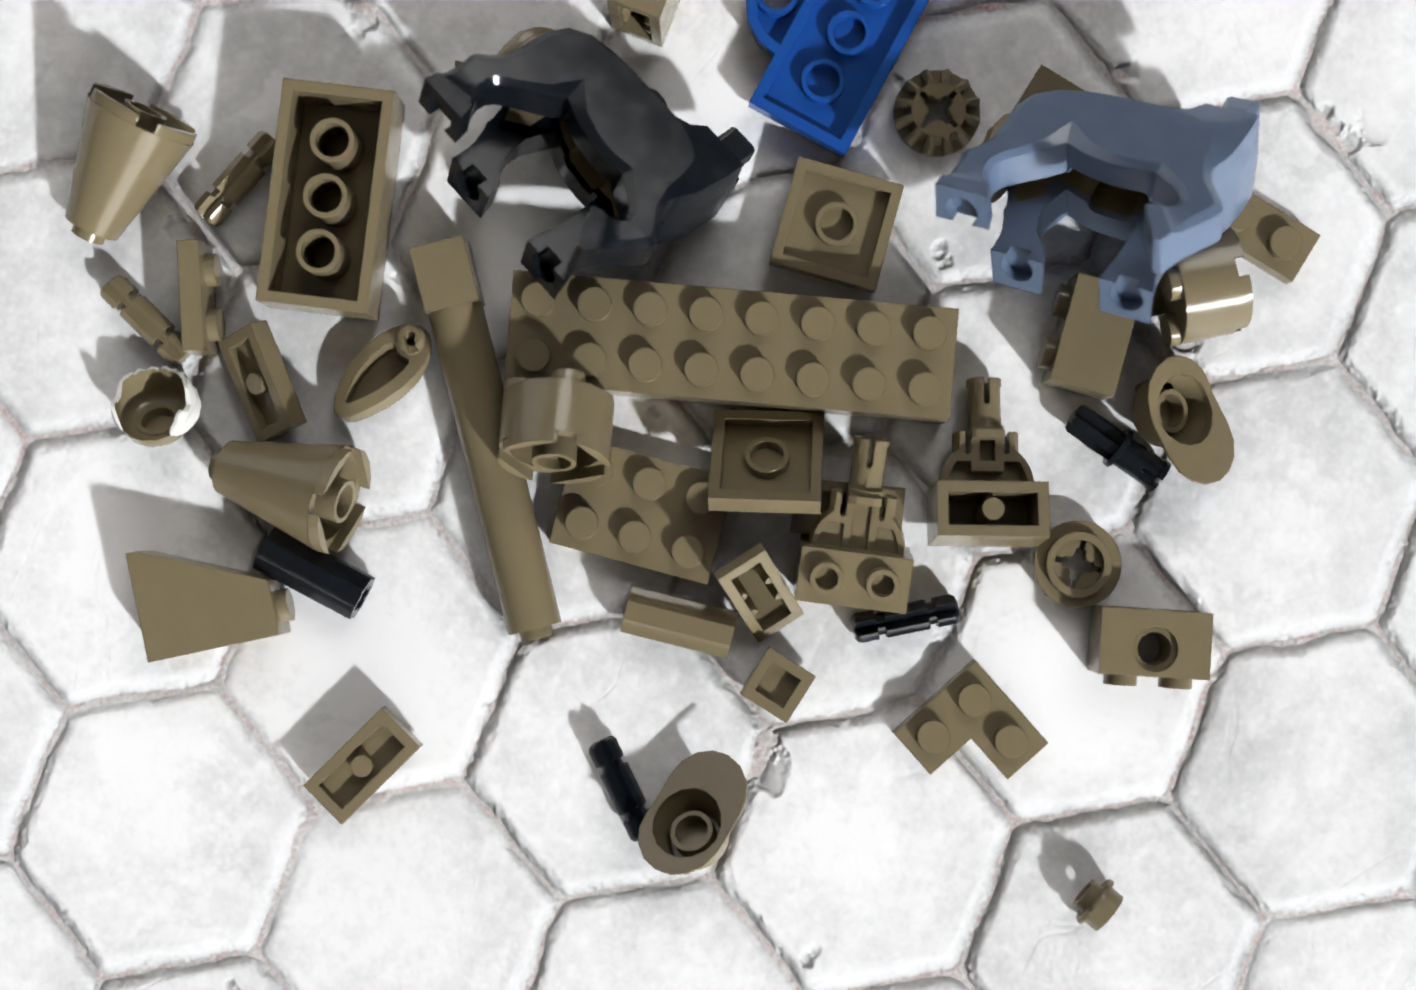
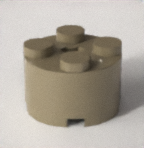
[1151,227,1253,347]
[498,368,614,484]

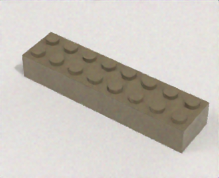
[504,270,959,424]

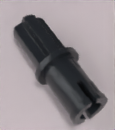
[1065,405,1171,491]

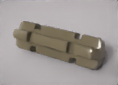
[194,131,275,227]
[100,275,191,366]

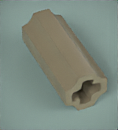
[620,585,738,659]

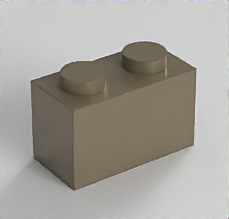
[1037,272,1135,400]

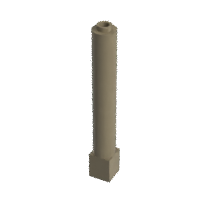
[409,235,562,643]

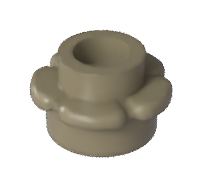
[1073,879,1124,931]

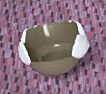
[111,366,202,447]

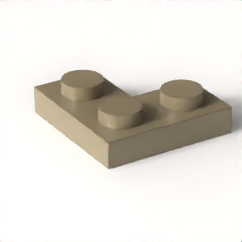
[892,659,1048,779]

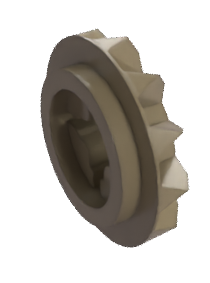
[893,69,980,157]
[1033,521,1122,608]

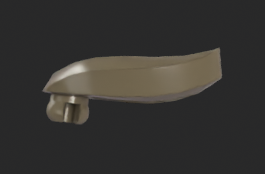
[334,323,432,423]

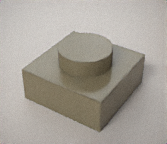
[740,646,816,723]

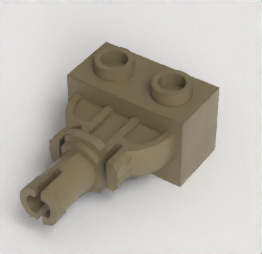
[927,377,1050,547]
[794,435,914,614]

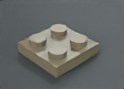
[769,156,904,293]
[708,409,824,514]

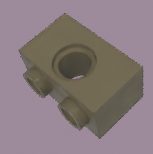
[1087,605,1214,689]

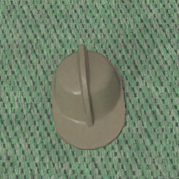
[1132,355,1234,485]
[638,750,747,875]

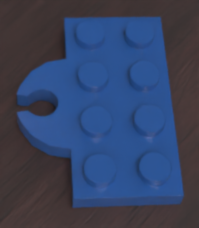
[746,0,929,158]

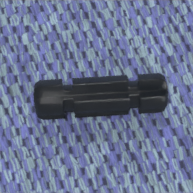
[851,594,960,643]
[589,736,649,842]

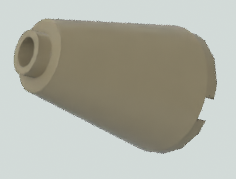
[65,83,197,245]
[208,440,371,554]

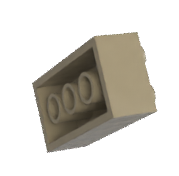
[255,78,405,321]

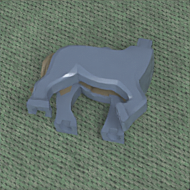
[935,90,1261,324]

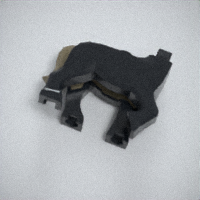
[418,27,755,299]

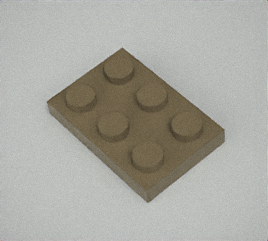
[549,446,727,585]

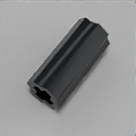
[253,527,375,619]

